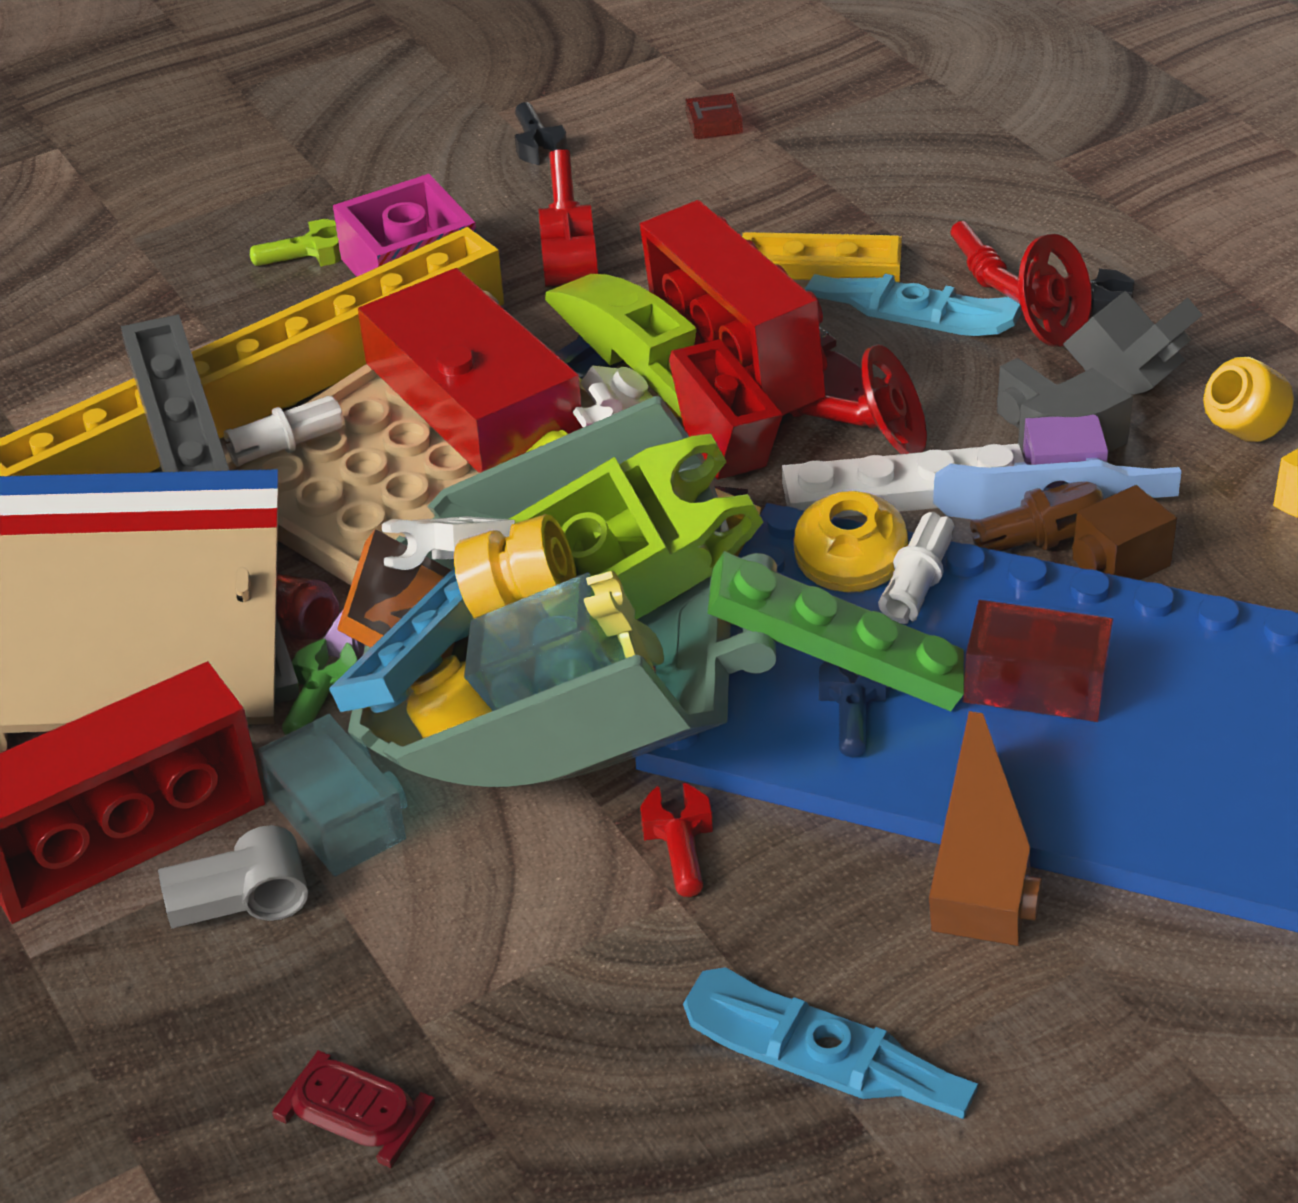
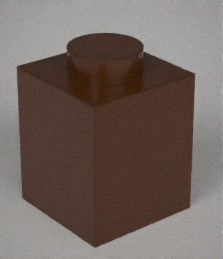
[1072,485,1177,580]

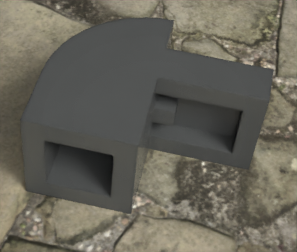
[1063,291,1203,394]
[997,358,1133,453]

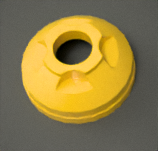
[794,491,908,592]

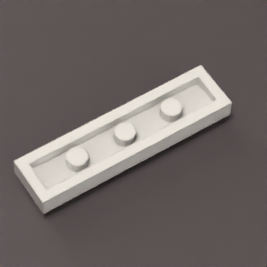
[782,444,1024,517]

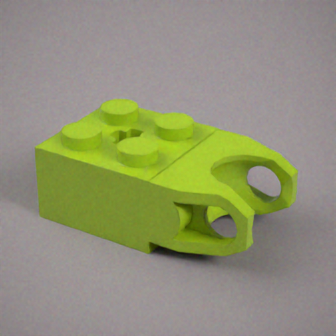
[508,434,763,654]

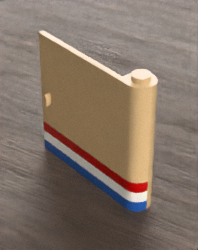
[0,469,279,753]

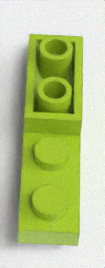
[545,274,697,417]

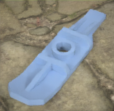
[933,457,1181,520]

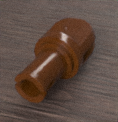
[970,482,1104,551]

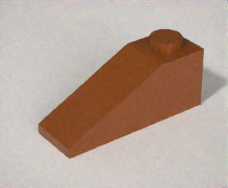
[929,711,1042,946]

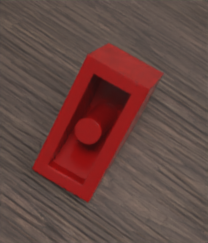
[669,339,783,480]

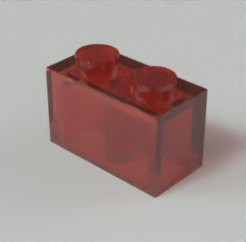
[963,600,1113,722]

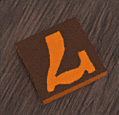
[337,529,478,662]

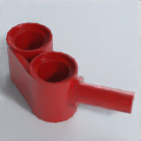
[538,150,598,287]

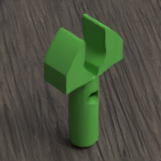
[282,639,357,740]

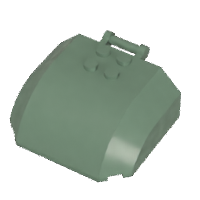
[348,396,777,787]

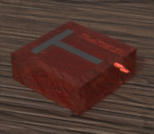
[685,93,743,139]

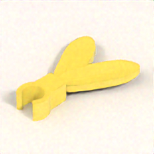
[584,571,664,672]

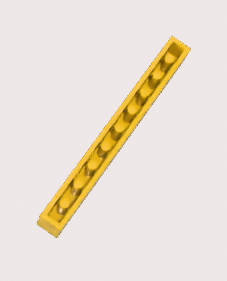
[0,227,504,476]

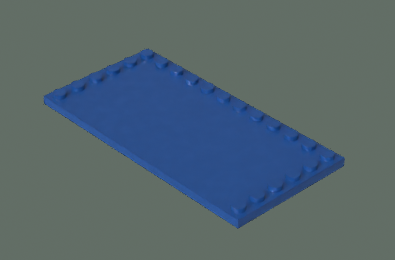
[635,503,1298,932]

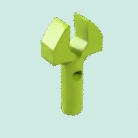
[250,219,342,267]

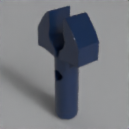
[819,661,886,758]

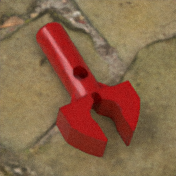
[640,783,713,897]

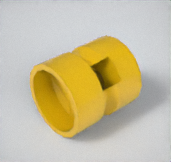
[454,514,577,624]

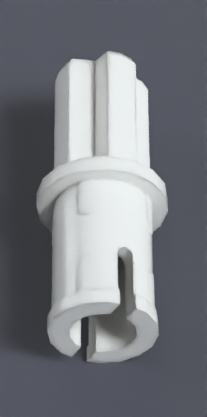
[224,396,344,467]
[878,512,955,624]

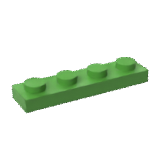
[707,551,964,711]

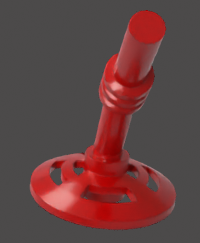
[950,221,1092,347]
[789,344,927,454]

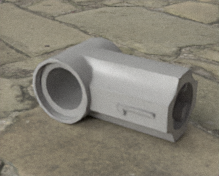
[158,825,308,929]

